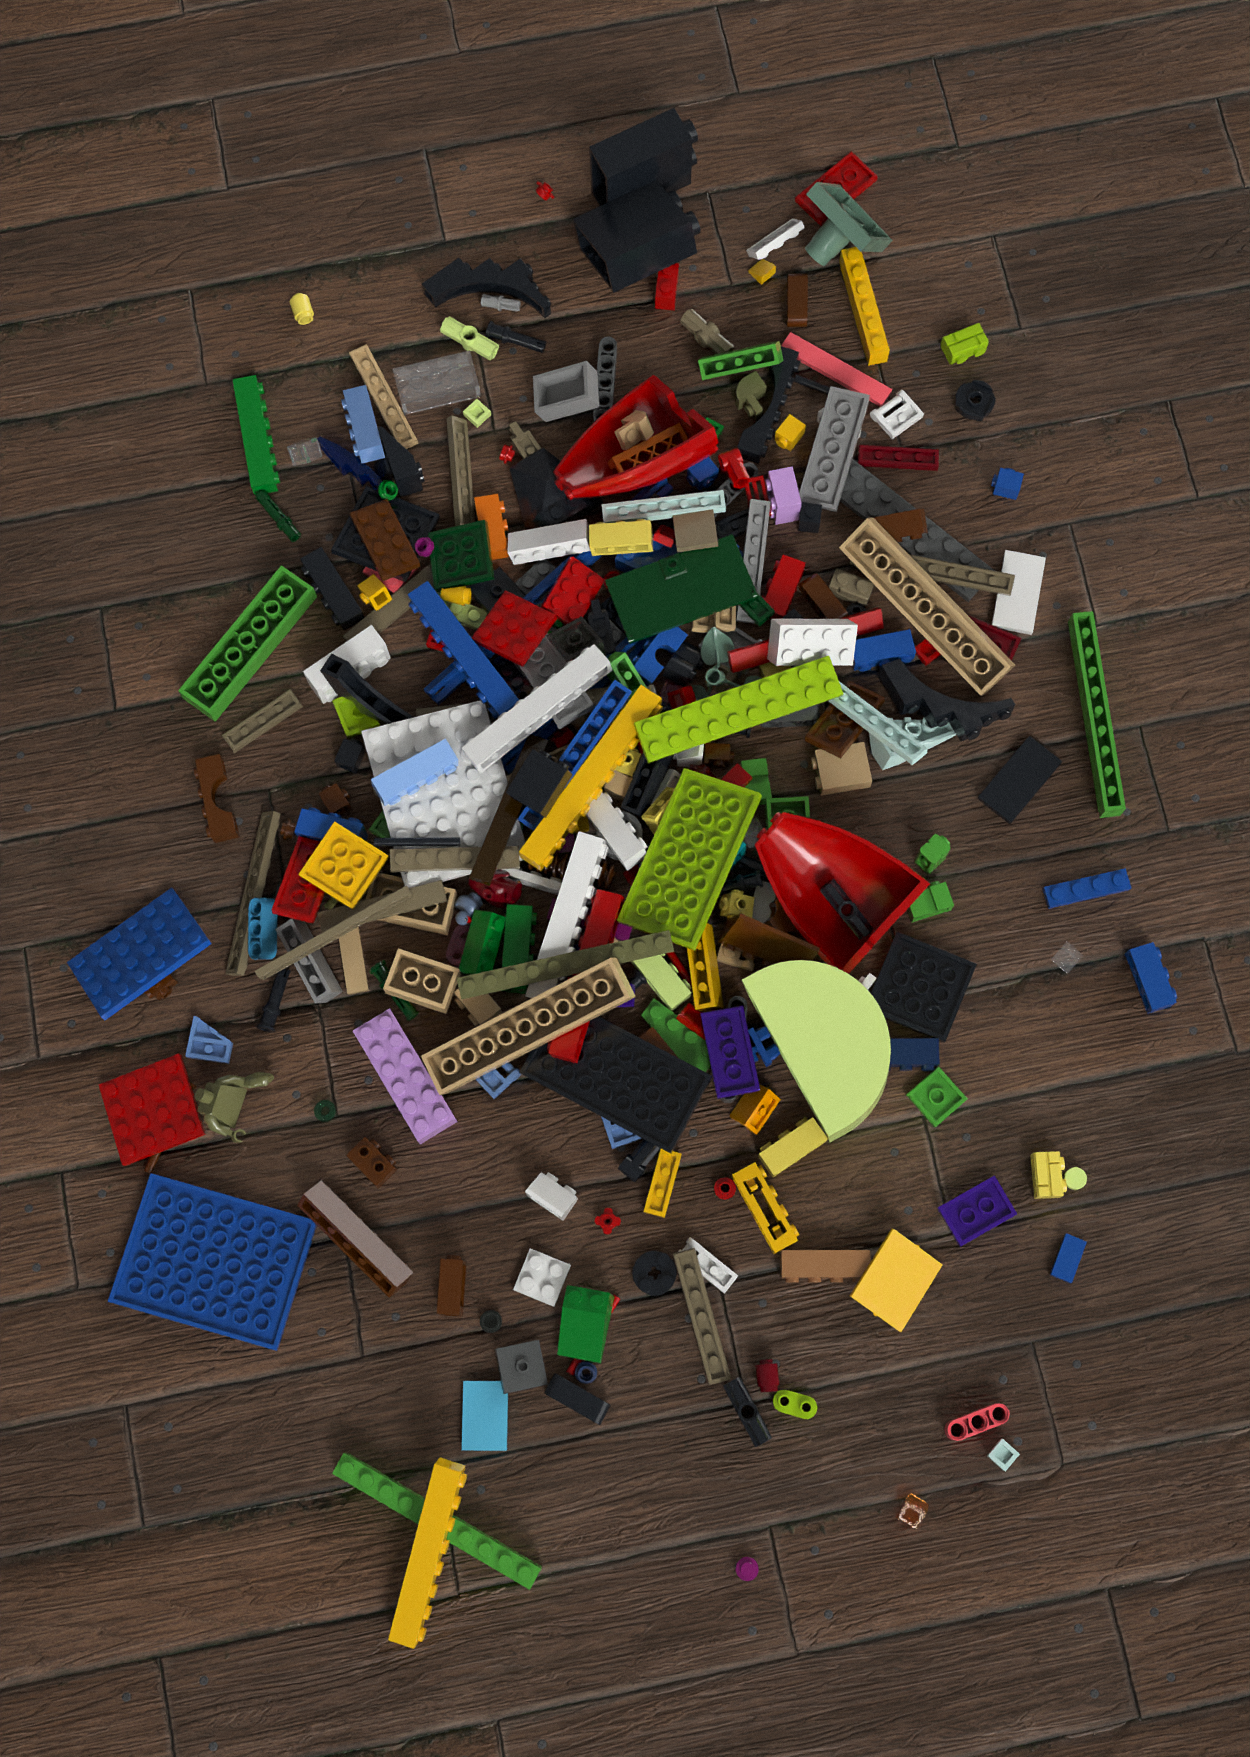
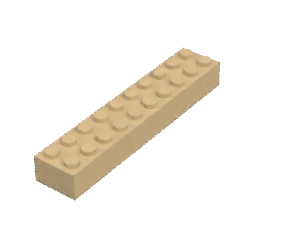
[839,518,1015,696]
[421,958,636,1095]

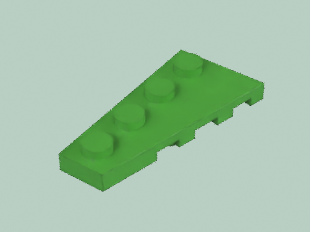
[641,999,711,1072]

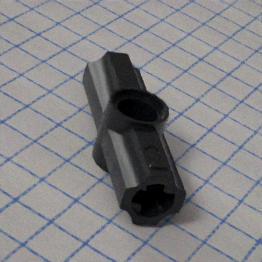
[819,879,874,940]
[723,1377,772,1447]

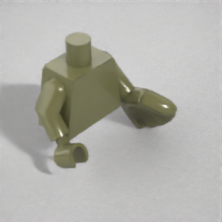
[195,1072,274,1143]

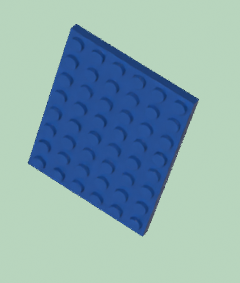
[108,1173,317,1351]

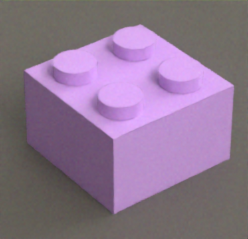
[765,467,802,525]

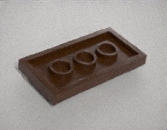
[350,499,420,582]
[805,681,885,759]

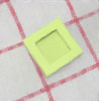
[463,399,491,428]

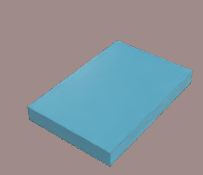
[462,1381,508,1451]

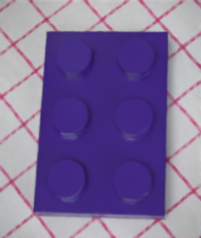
[937,1175,1017,1247]

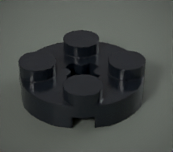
[955,380,996,421]
[632,1251,677,1296]

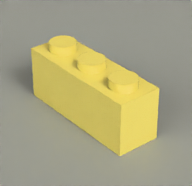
[589,519,653,556]
[758,1117,828,1178]

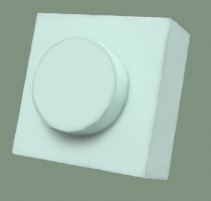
[987,1438,1020,1472]

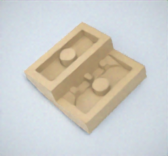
[691,606,736,633]

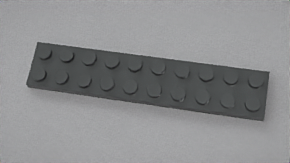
[840,459,995,602]

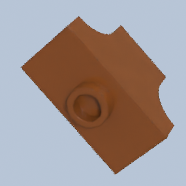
[764,899,802,937]

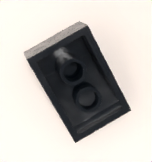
[378,426,425,498]

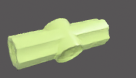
[440,316,499,360]

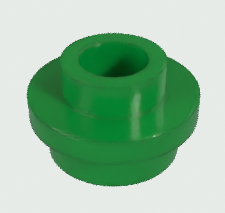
[378,480,398,500]

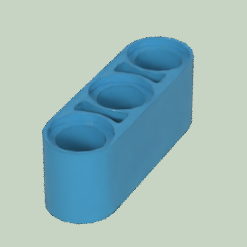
[248,898,277,960]

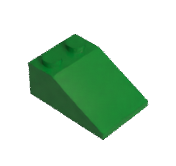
[557,1285,614,1363]

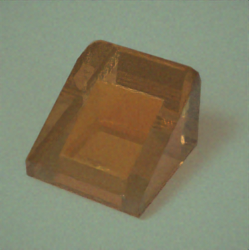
[896,1493,929,1530]

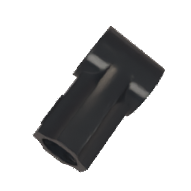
[618,1139,660,1183]

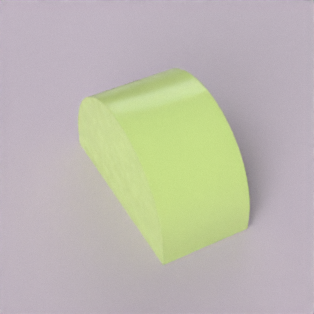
[742,960,891,1142]

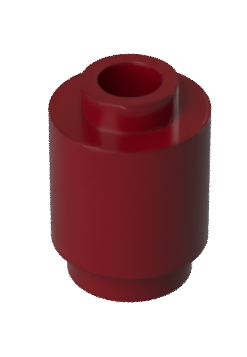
[755,1359,780,1393]

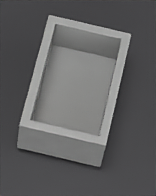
[533,361,599,422]

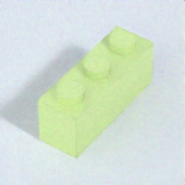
[631,954,692,1011]

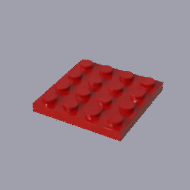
[99,1053,206,1166]

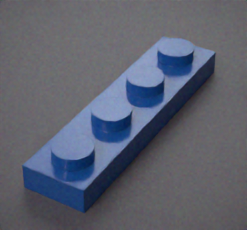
[1043,868,1131,909]

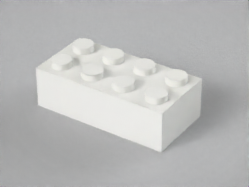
[767,619,858,666]
[303,625,391,704]

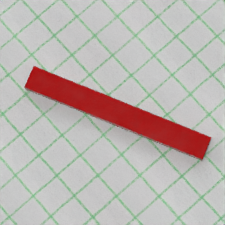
[727,607,884,673]

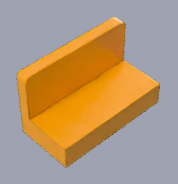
[729,1084,781,1135]

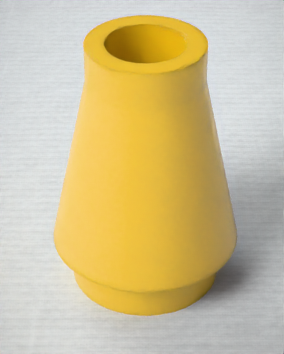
[441,586,471,606]

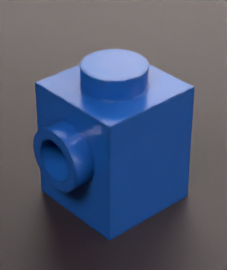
[686,457,719,491]
[991,468,1024,500]

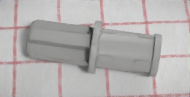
[481,294,521,312]

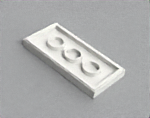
[992,550,1046,635]

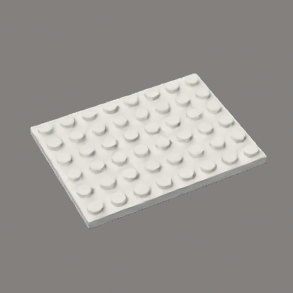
[361,700,525,888]

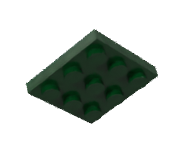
[428,520,494,592]

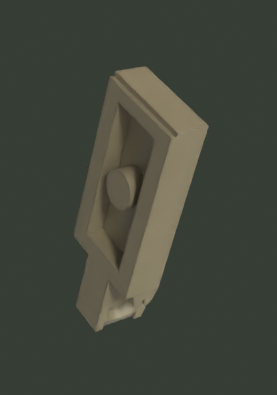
[509,421,541,459]

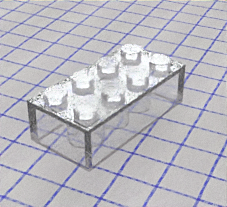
[393,350,481,415]

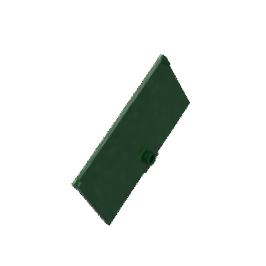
[605,534,758,644]

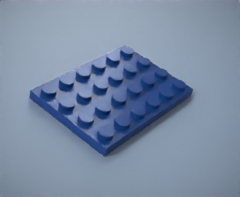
[67,888,212,1021]

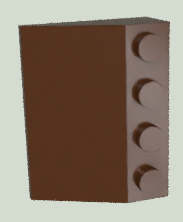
[718,913,820,967]

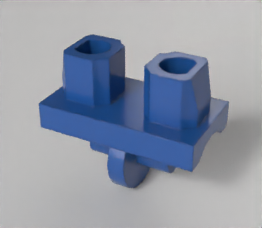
[748,1026,781,1067]

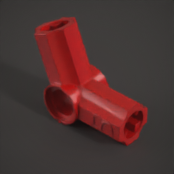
[718,448,750,489]

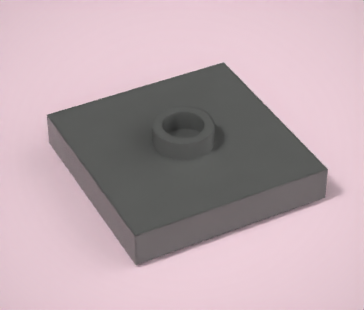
[495,1340,548,1394]

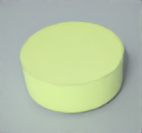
[1064,1167,1087,1190]

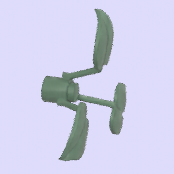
[691,627,762,701]

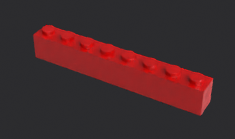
[547,889,625,1063]

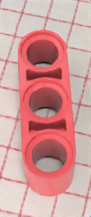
[944,1403,1010,1441]

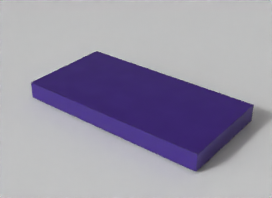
[700,1005,760,1099]

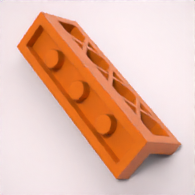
[607,423,688,473]

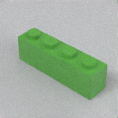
[698,341,783,380]

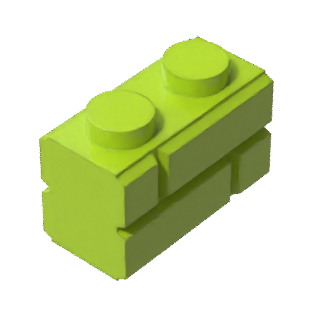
[941,323,989,364]

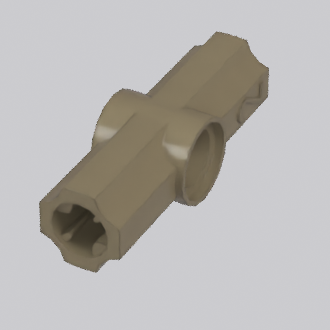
[680,309,734,354]

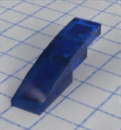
[317,437,387,491]

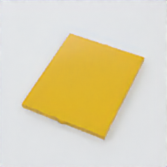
[850,1228,942,1332]

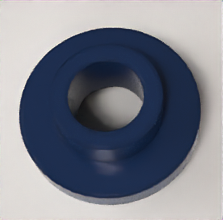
[575,1361,597,1384]

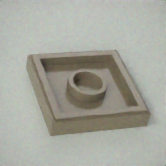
[673,509,718,552]

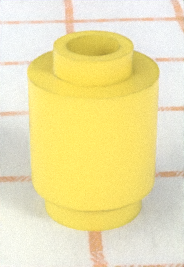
[290,293,314,325]

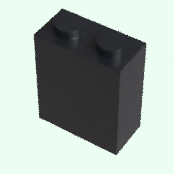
[505,749,573,818]

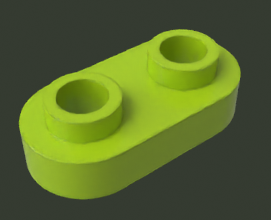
[773,1390,817,1419]

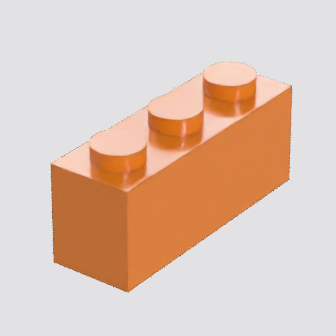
[474,494,509,560]

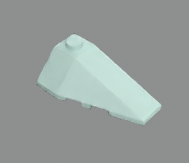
[869,717,956,770]

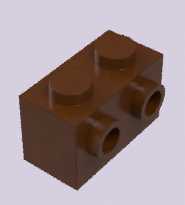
[346,1137,397,1189]

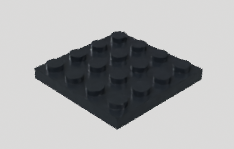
[331,486,440,582]
[871,932,977,1043]

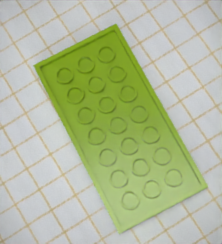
[616,768,762,951]

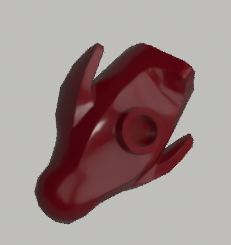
[468,869,522,909]

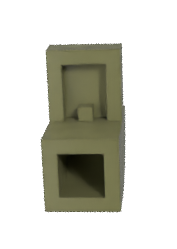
[736,371,767,422]

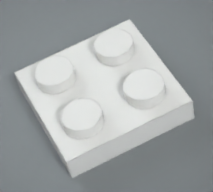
[513,1248,571,1307]

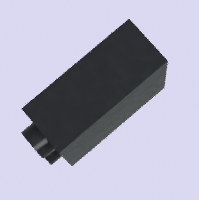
[589,108,698,206]
[573,180,701,293]

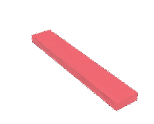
[781,332,892,407]

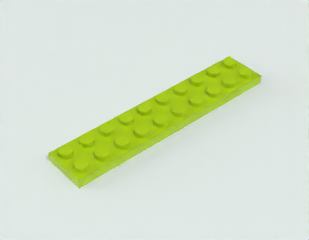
[634,656,844,763]

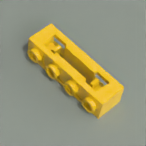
[731,1162,799,1254]

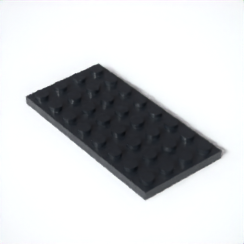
[519,1016,712,1154]

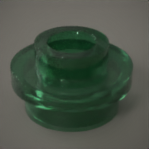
[314,1100,336,1122]

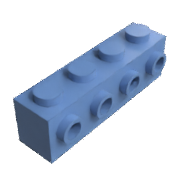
[341,385,385,463]

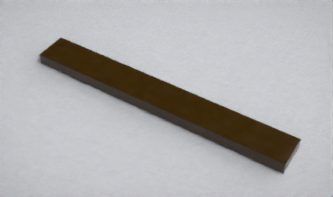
[469,734,548,886]

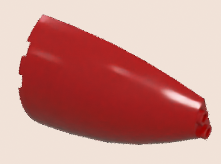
[553,375,718,500]
[755,812,930,974]

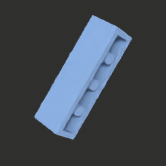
[371,738,459,806]

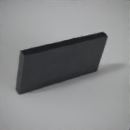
[977,736,1062,824]

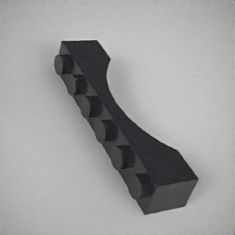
[737,346,801,464]

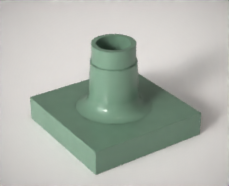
[805,182,893,266]

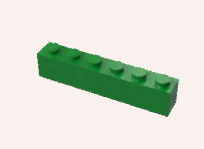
[232,375,280,496]

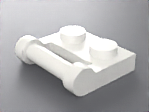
[870,390,924,439]

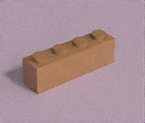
[780,1250,871,1283]

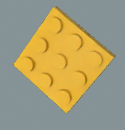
[298,821,389,910]

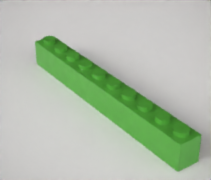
[1068,611,1126,818]
[332,1453,542,1590]

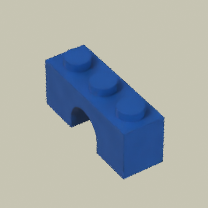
[631,627,688,686]

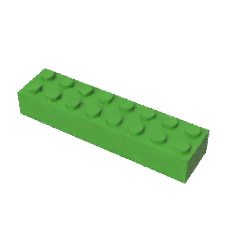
[178,565,317,722]

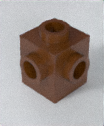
[144,974,178,1000]

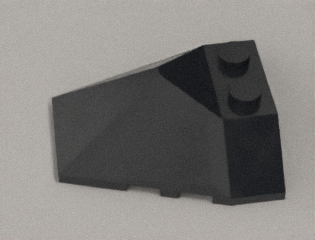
[509,448,604,530]

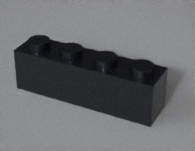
[300,547,364,631]
[620,752,674,818]

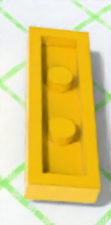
[644,1149,682,1218]

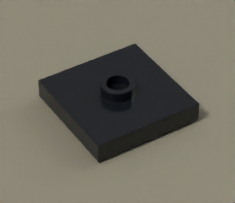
[468,567,525,614]

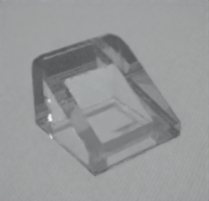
[1051,942,1083,973]

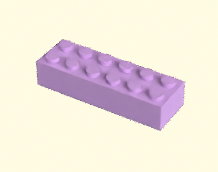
[353,1008,458,1144]

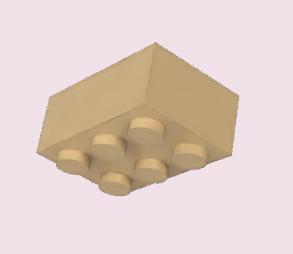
[383,948,461,1014]

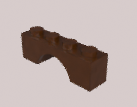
[193,754,240,843]

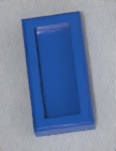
[1050,1233,1087,1284]

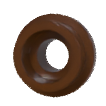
[280,819,296,840]

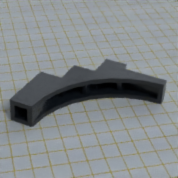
[422,258,551,318]
[320,653,414,726]
[878,659,1015,742]

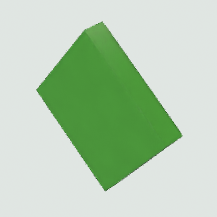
[906,1066,968,1128]

